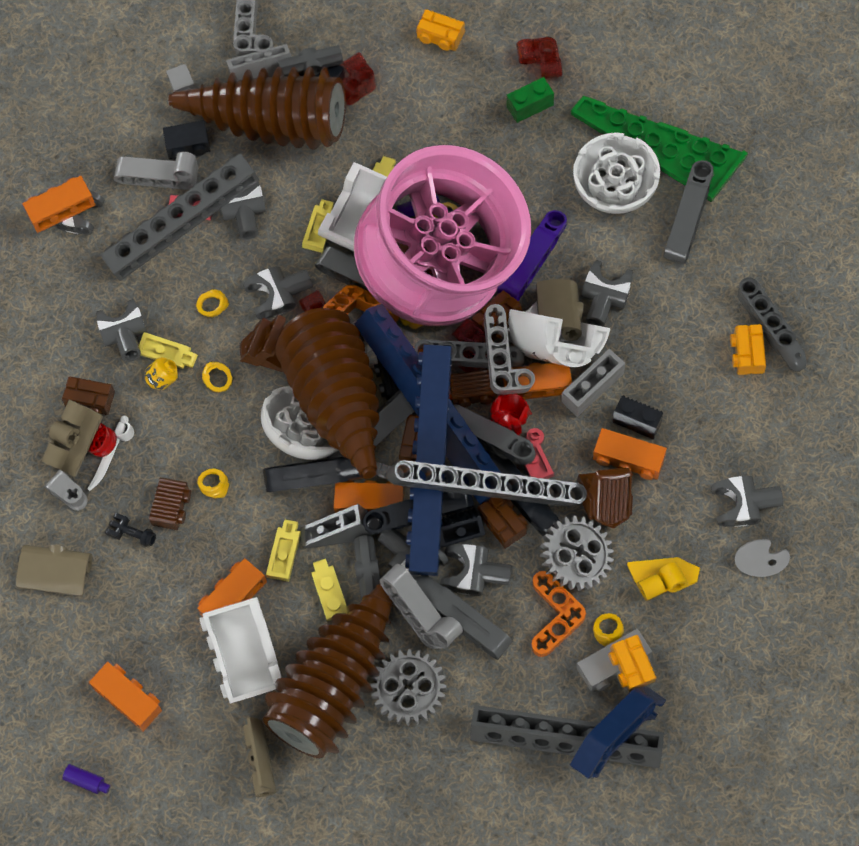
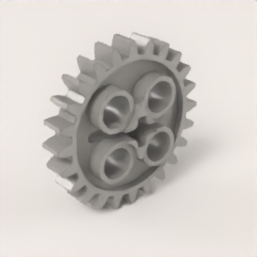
[540,516,614,591]
[371,649,447,726]

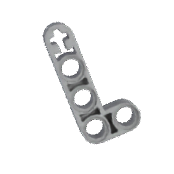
[233,0,274,57]
[114,152,199,190]
[484,304,535,395]
[380,564,463,649]

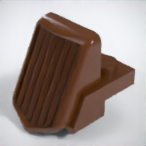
[239,314,286,372]
[577,468,633,529]

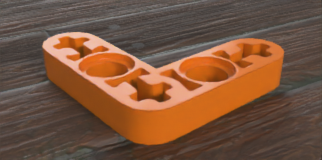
[323,285,399,322]
[531,571,586,657]

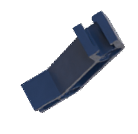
[570,687,666,779]

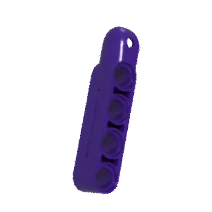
[497,210,567,301]

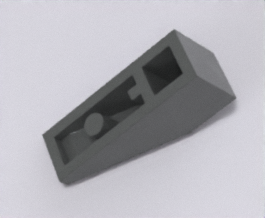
[300,504,374,549]

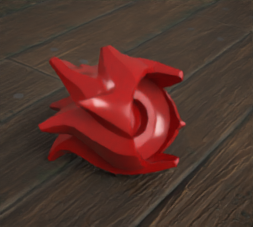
[490,394,532,436]

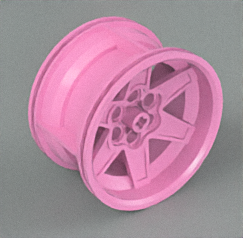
[354,145,531,326]

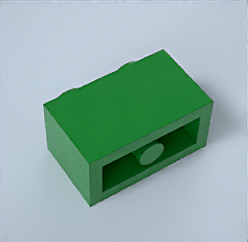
[507,77,554,123]

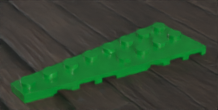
[571,95,748,202]

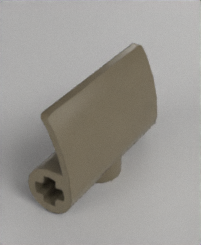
[536,279,583,341]
[41,399,103,477]
[16,545,92,596]
[243,717,276,797]

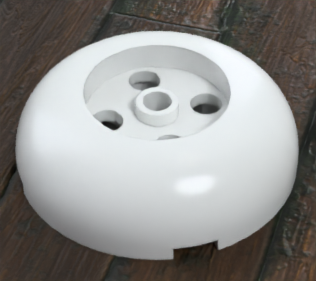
[573,133,660,214]
[261,386,338,460]

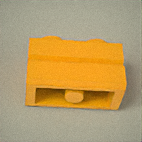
[416,9,465,51]
[730,324,766,375]
[608,635,657,692]

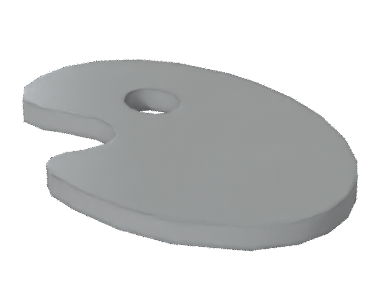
[734,539,790,577]

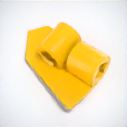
[627,557,700,601]

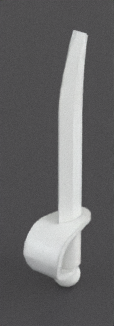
[87,416,134,491]

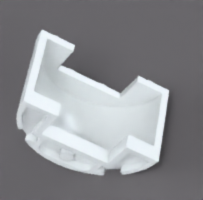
[318,162,399,251]
[508,309,610,367]
[199,597,282,704]

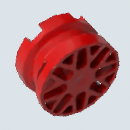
[88,423,117,457]

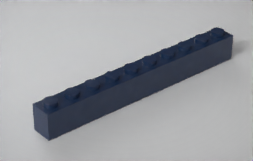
[354,304,509,505]
[405,345,452,576]

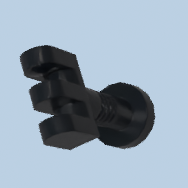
[105,513,156,547]

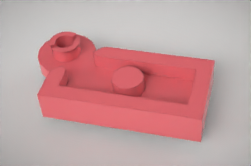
[524,428,554,479]

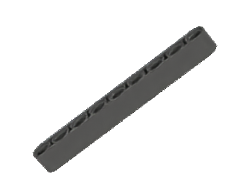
[387,460,587,507]

